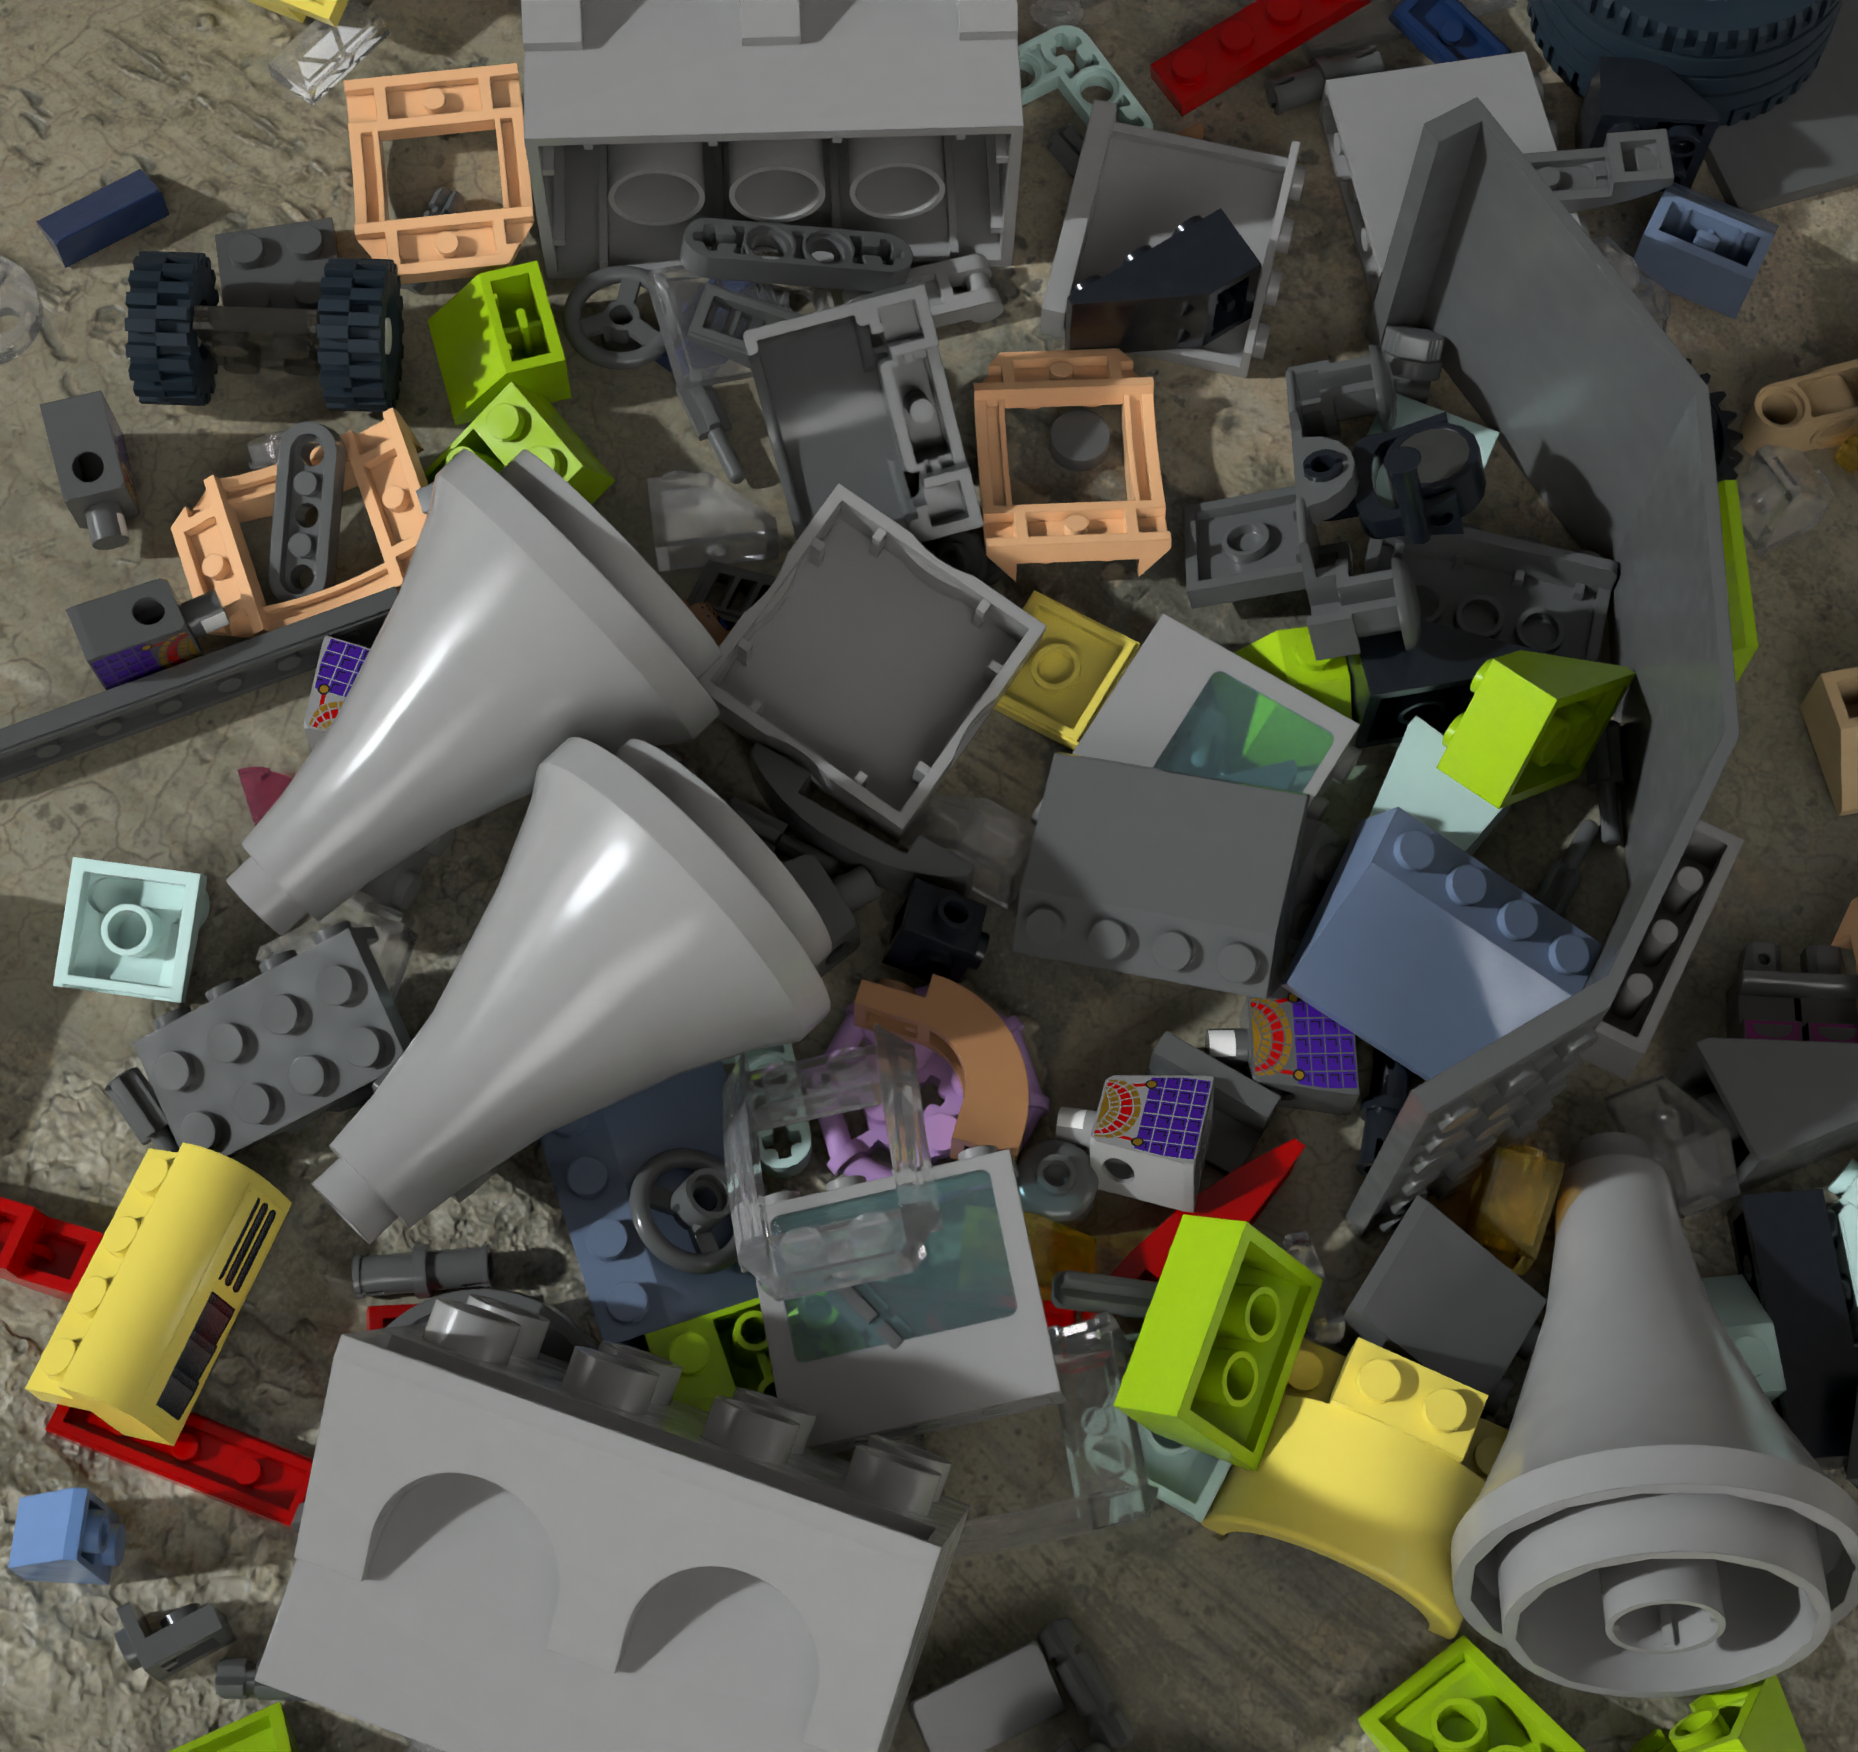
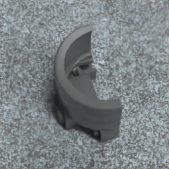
[743,280,984,543]

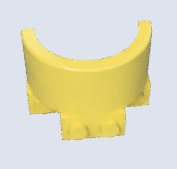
[1201,1337,1509,1640]

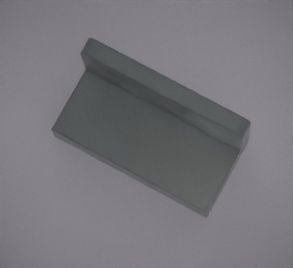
[1145,1031,1281,1175]

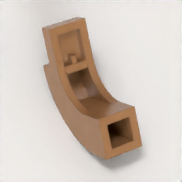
[854,974,1029,1162]

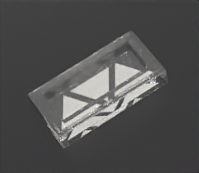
[268,0,390,106]

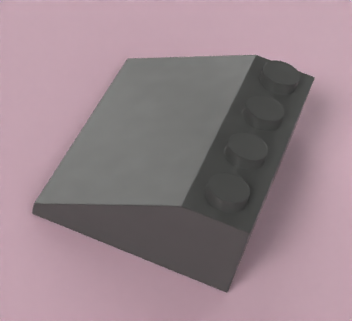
[1012,752,1310,1000]

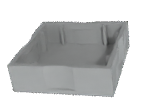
[698,483,1047,843]

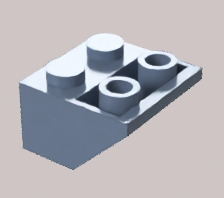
[1627,182,1779,319]

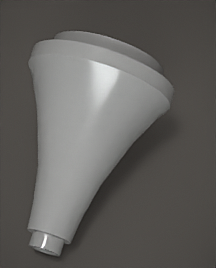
[226,448,722,936]
[312,737,832,1244]
[1450,1132,1858,1698]

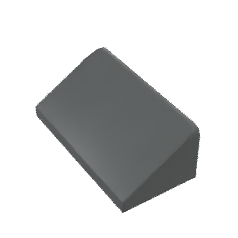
[908,1640,1066,1752]

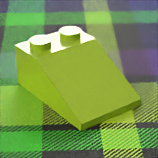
[1436,650,1636,809]
[1358,1634,1586,1752]

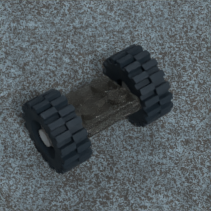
[125,251,404,412]

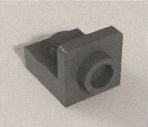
[114,1601,236,1682]

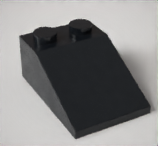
[1346,620,1553,748]

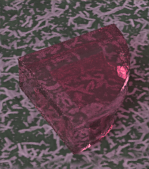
[237,767,292,826]

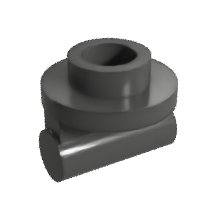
[935,530,1005,586]

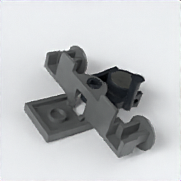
[1183,344,1486,661]

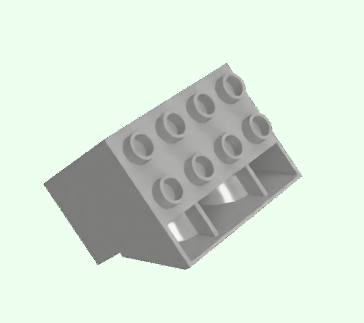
[521,0,1024,279]
[254,1294,971,1752]

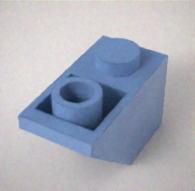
[8,1487,126,1585]

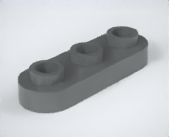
[268,421,346,602]

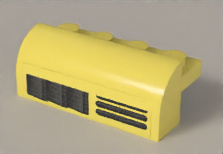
[25,1142,292,1446]

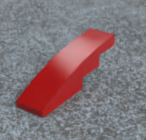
[1080,1138,1306,1338]
[0,1197,104,1302]

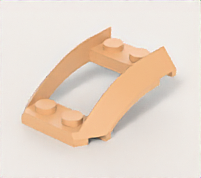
[343,63,535,285]
[973,348,1172,582]
[171,407,428,638]

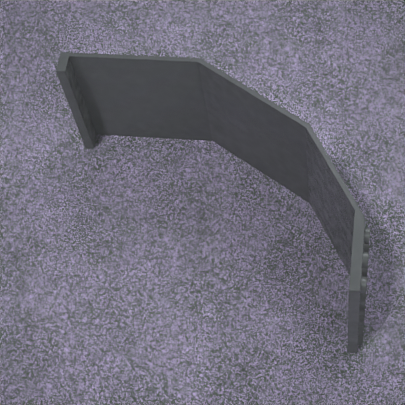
[1346,97,1740,1237]

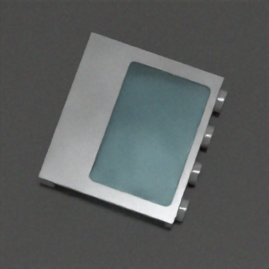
[1031,613,1362,837]
[743,1145,1068,1455]

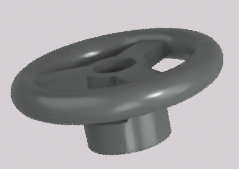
[563,266,682,370]
[629,1148,753,1274]

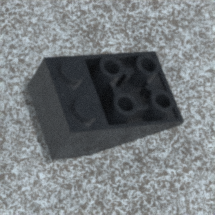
[1064,208,1261,353]

